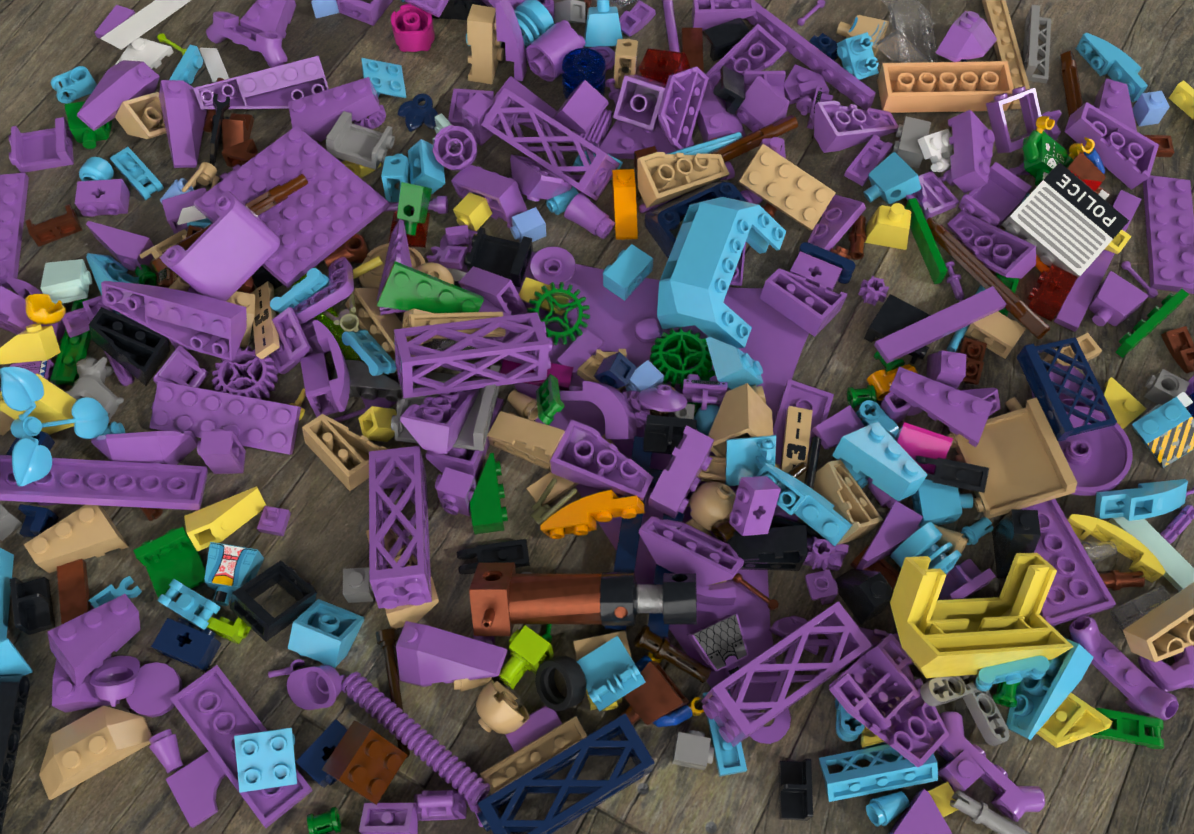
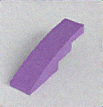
[495,0,527,81]

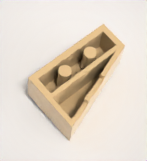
[467,4,504,84]
[487,411,565,471]
[302,414,387,491]
[24,505,129,573]

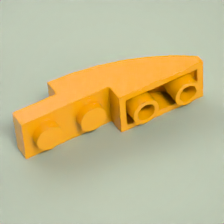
[540,490,645,539]

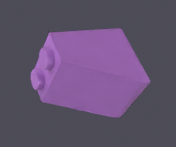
[613,75,666,131]

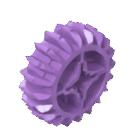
[212,346,278,399]

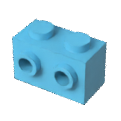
[408,139,445,194]
[603,244,653,301]

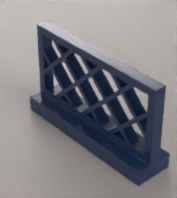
[1017,337,1117,442]

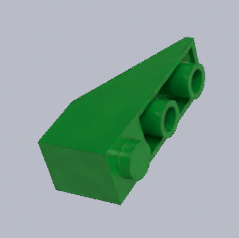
[470,453,508,535]

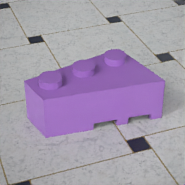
[760,268,848,337]

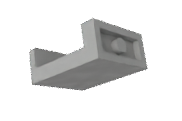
[326,111,395,170]

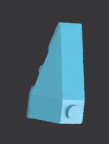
[86,253,139,322]
[1006,638,1094,740]

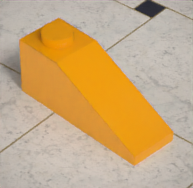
[612,169,638,240]

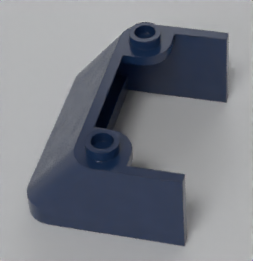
[644,182,747,258]

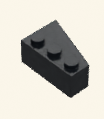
[726,525,808,571]

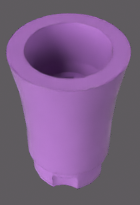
[564,192,615,239]

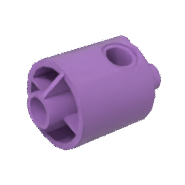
[525,20,586,81]

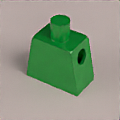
[65,101,113,149]
[397,182,432,236]

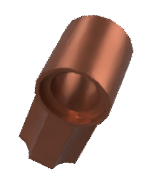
[324,234,369,269]

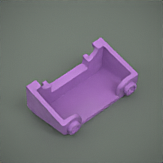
[160,189,280,301]

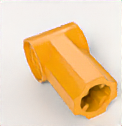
[867,364,918,401]

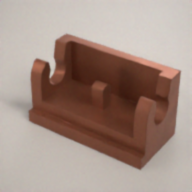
[25,204,82,247]

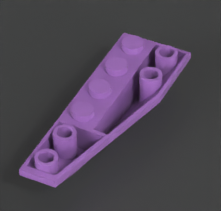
[193,56,329,109]
[101,281,247,361]

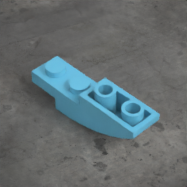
[1076,33,1148,102]
[756,463,852,546]
[1094,479,1188,521]

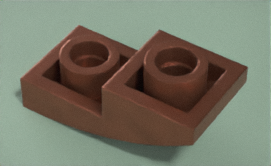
[959,337,987,385]

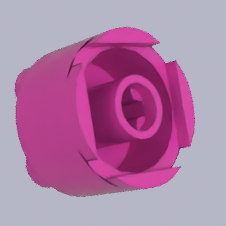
[391,3,435,52]

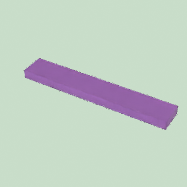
[874,286,1006,364]

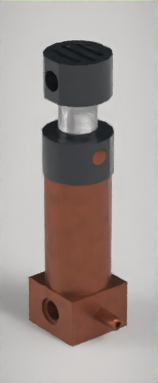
[469,563,697,636]

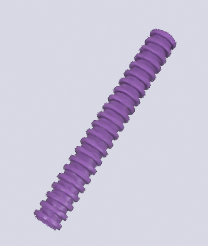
[341,671,490,806]

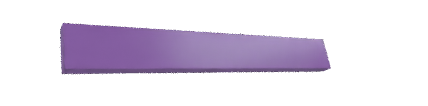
[1054,190,1141,332]

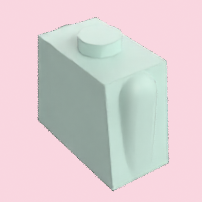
[40,259,92,304]

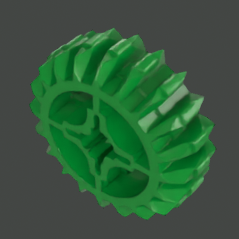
[527,282,590,345]
[650,327,713,389]

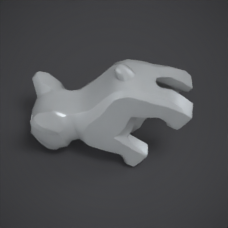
[66,357,124,422]

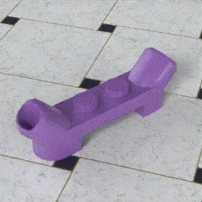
[206,11,288,68]
[1069,616,1179,721]
[936,712,1045,822]

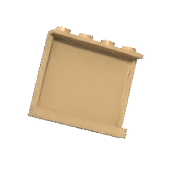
[947,397,1077,519]

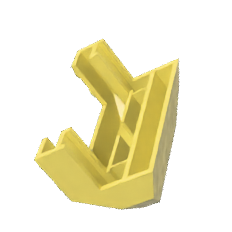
[890,553,1074,678]

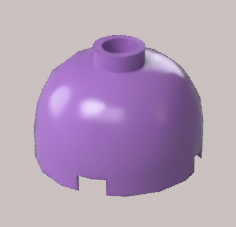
[433,125,477,171]

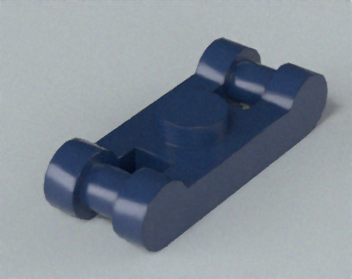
[797,242,856,284]

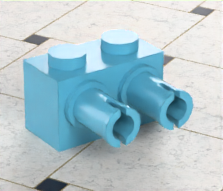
[837,32,879,80]

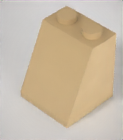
[708,383,773,458]

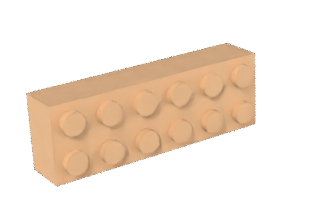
[877,61,1014,113]

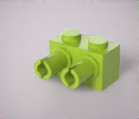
[499,625,554,690]

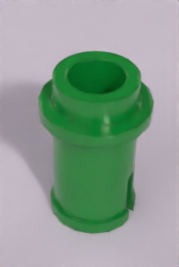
[135,264,157,286]

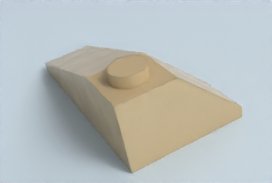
[637,152,729,208]

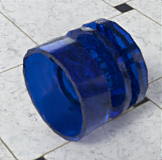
[562,48,606,99]

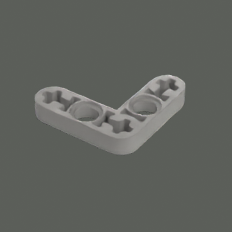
[920,674,1010,746]

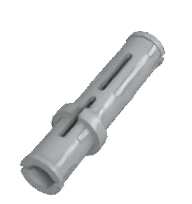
[950,790,1032,834]

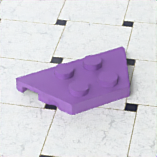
[599,119,677,159]

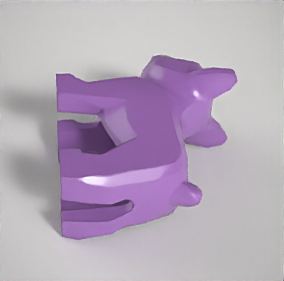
[1138,645,1194,692]

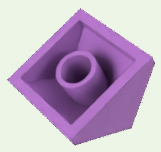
[553,80,609,134]

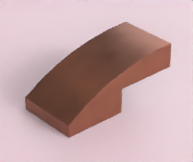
[1161,326,1194,374]

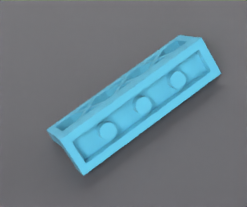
[819,744,938,802]

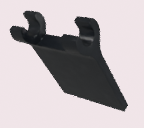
[210,94,230,167]

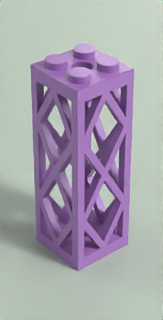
[481,87,620,201]
[394,312,552,399]
[369,446,432,609]
[701,601,873,747]

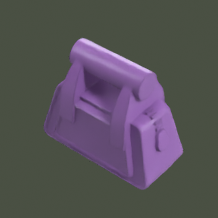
[153,346,209,387]
[414,790,467,821]

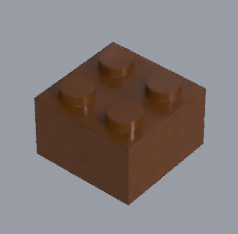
[322,720,408,805]

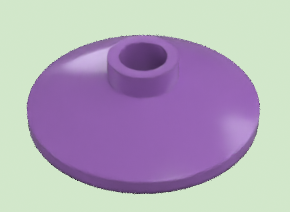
[530,247,576,286]
[638,384,687,412]

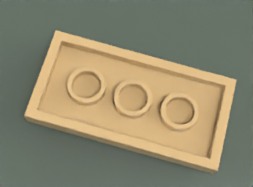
[738,144,836,231]

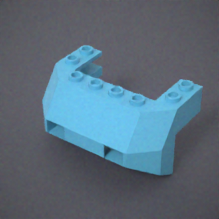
[657,197,786,348]

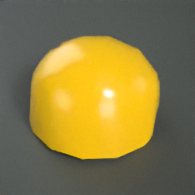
[25,294,66,325]

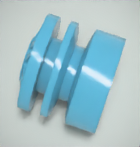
[514,0,554,50]
[891,522,962,574]

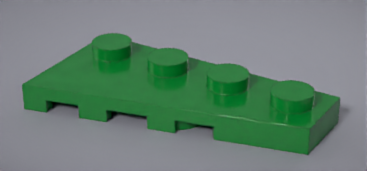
[377,261,484,313]

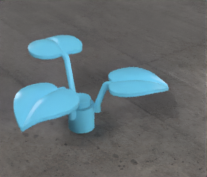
[0,367,109,486]

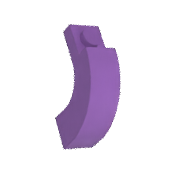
[560,381,637,439]

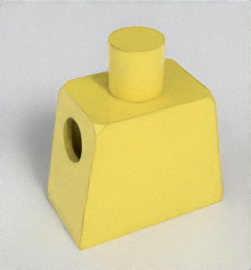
[864,203,911,250]

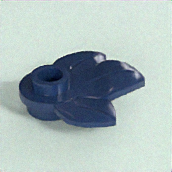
[397,94,438,132]

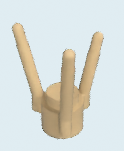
[182,162,220,192]

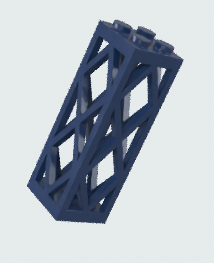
[476,714,655,834]

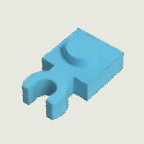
[88,576,142,608]

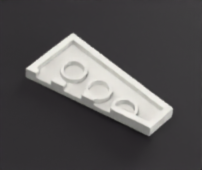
[115,37,174,69]

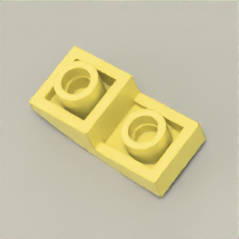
[519,277,569,316]

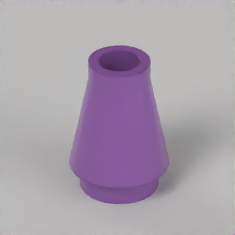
[149,729,183,774]

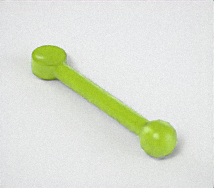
[157,33,187,55]

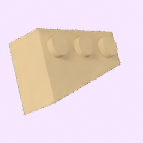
[813,459,884,545]

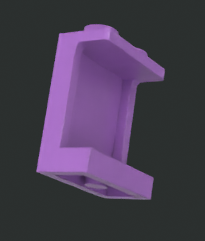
[9,117,74,173]
[958,162,1032,228]

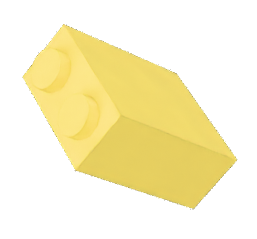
[0,374,77,435]

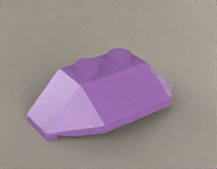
[936,11,997,62]
[658,67,709,150]
[510,155,572,201]
[91,431,198,465]
[639,516,744,587]

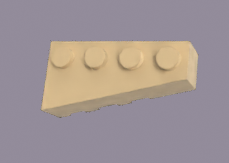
[1123,582,1194,662]

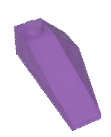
[159,80,207,168]
[376,219,412,301]

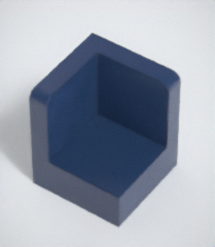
[18,504,59,538]

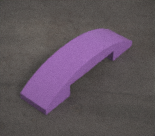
[313,320,350,412]

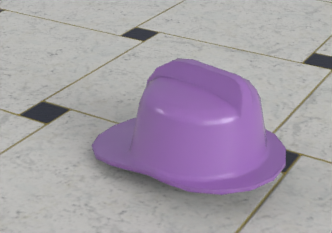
[90,656,140,707]
[287,665,346,710]

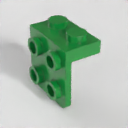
[133,527,206,598]

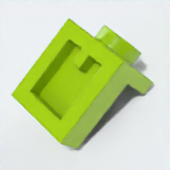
[206,616,251,644]

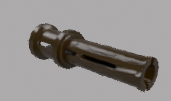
[633,625,711,683]

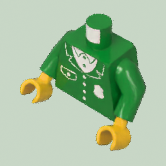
[1023,116,1084,186]

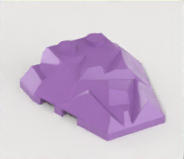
[829,633,949,767]

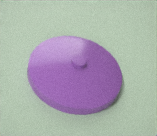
[1058,406,1133,496]

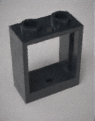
[230,560,317,642]

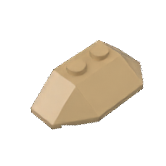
[39,705,153,800]

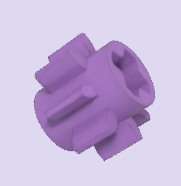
[858,276,889,306]
[805,537,836,571]

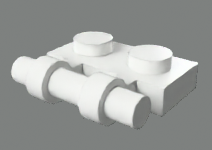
[918,129,954,172]

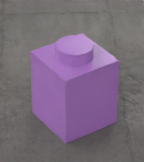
[938,750,985,793]

